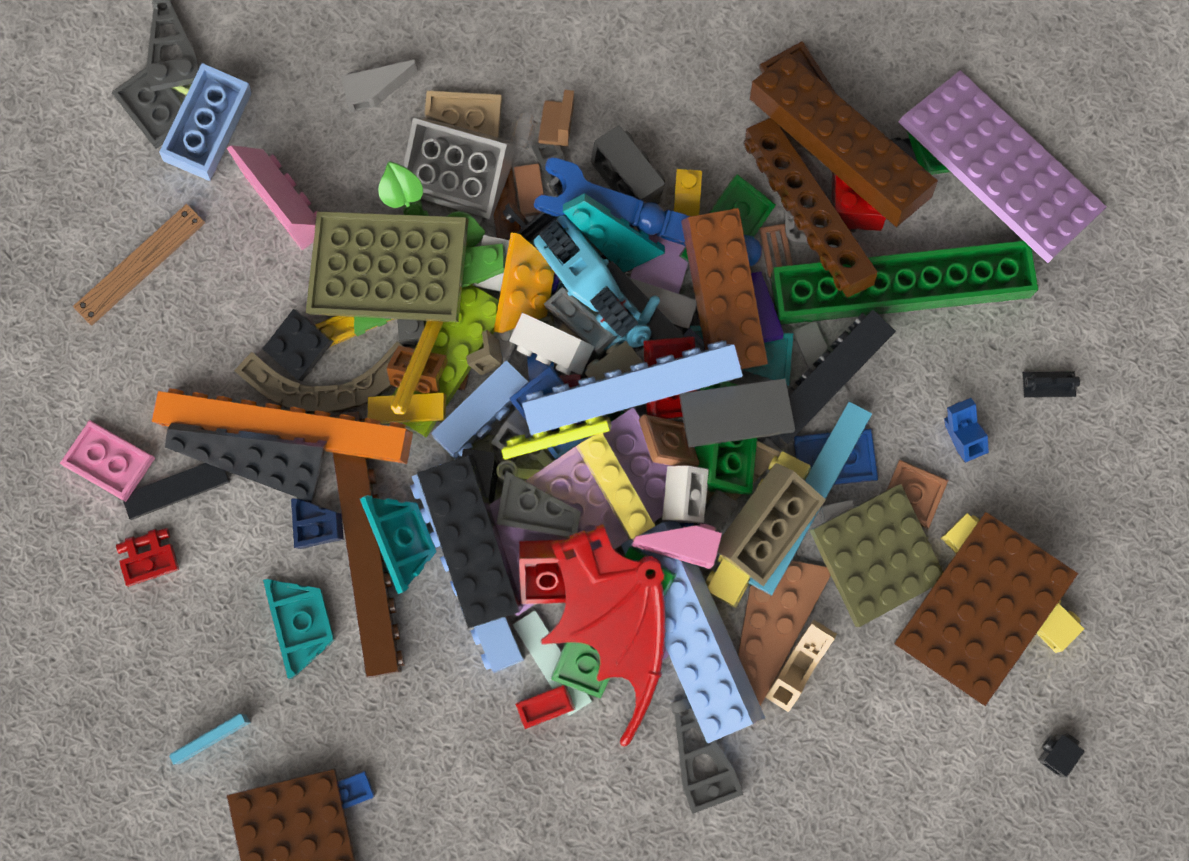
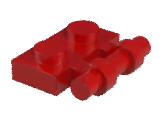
[116,528,180,587]

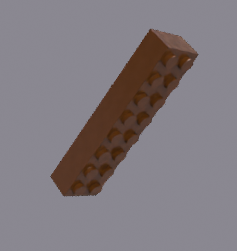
[750,53,938,228]

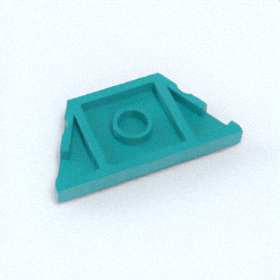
[360,495,437,594]
[263,579,335,679]

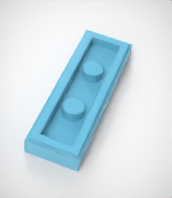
[169,714,251,764]

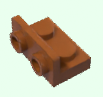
[387,346,448,394]

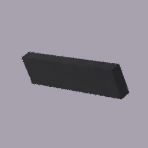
[123,463,230,520]

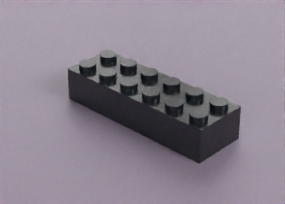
[766,310,896,449]
[417,454,523,629]

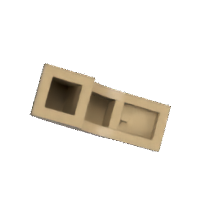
[765,619,837,712]

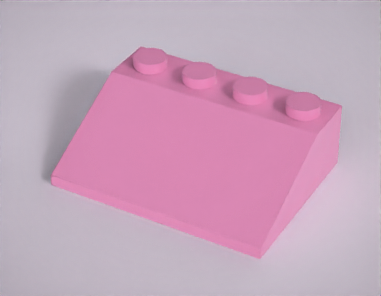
[227,145,318,250]

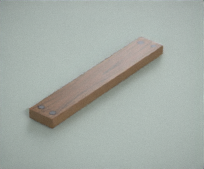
[73,204,205,326]

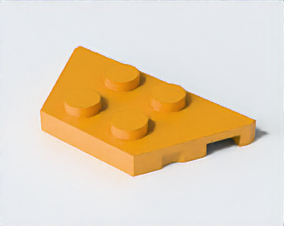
[494,233,555,333]

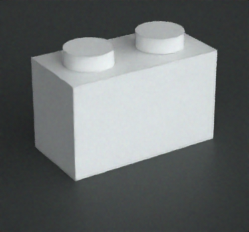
[662,466,709,523]

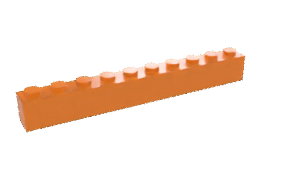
[152,388,413,464]

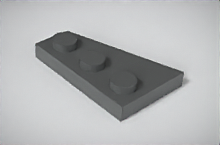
[496,471,581,538]

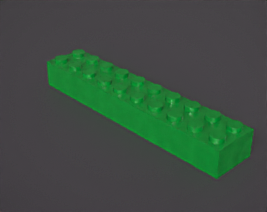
[770,241,1038,325]

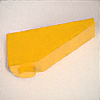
[674,169,702,217]

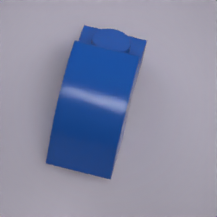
[944,398,989,463]

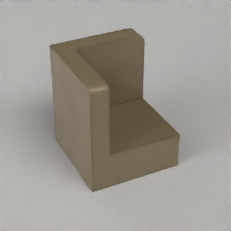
[466,330,503,375]

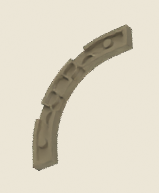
[234,341,404,413]

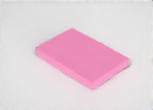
[60,420,155,502]

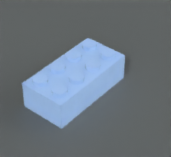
[159,63,252,181]

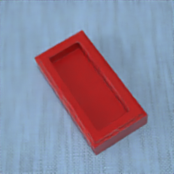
[515,685,575,729]

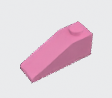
[632,524,722,569]

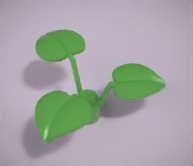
[378,161,485,248]

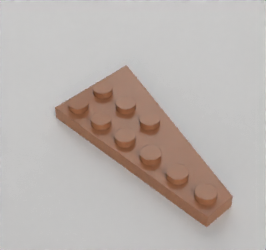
[738,561,831,706]

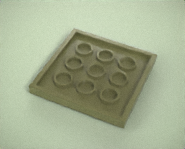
[809,484,943,627]

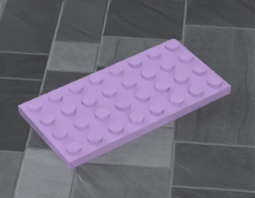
[899,70,1107,263]
[490,408,670,616]

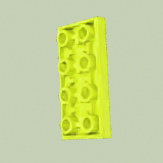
[501,415,612,459]

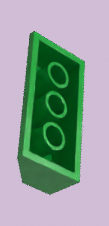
[694,381,757,495]

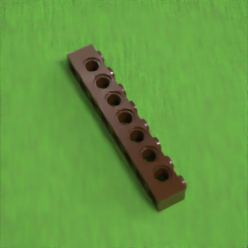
[743,118,877,298]

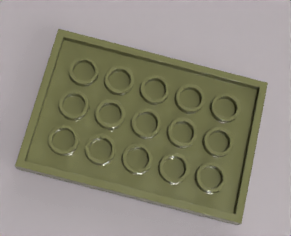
[306,212,469,322]

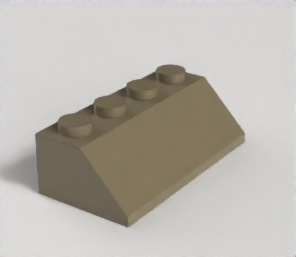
[717,463,826,586]

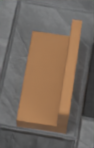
[538,90,574,146]

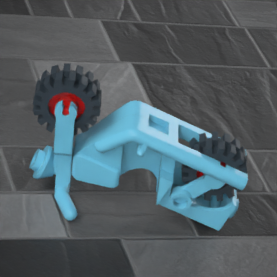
[533,215,660,350]

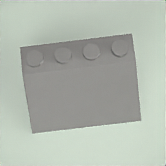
[403,117,517,219]

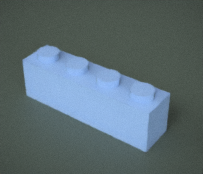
[431,360,529,460]

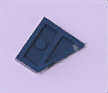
[291,498,344,549]

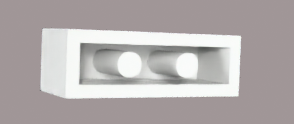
[509,313,595,375]

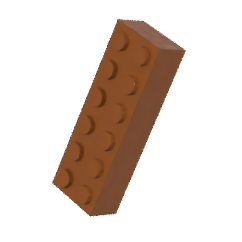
[681,208,768,369]

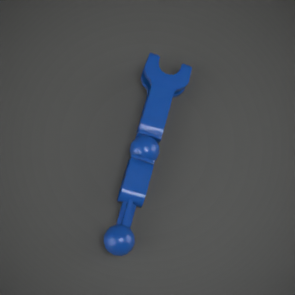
[533,158,762,267]

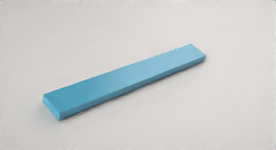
[749,402,872,596]

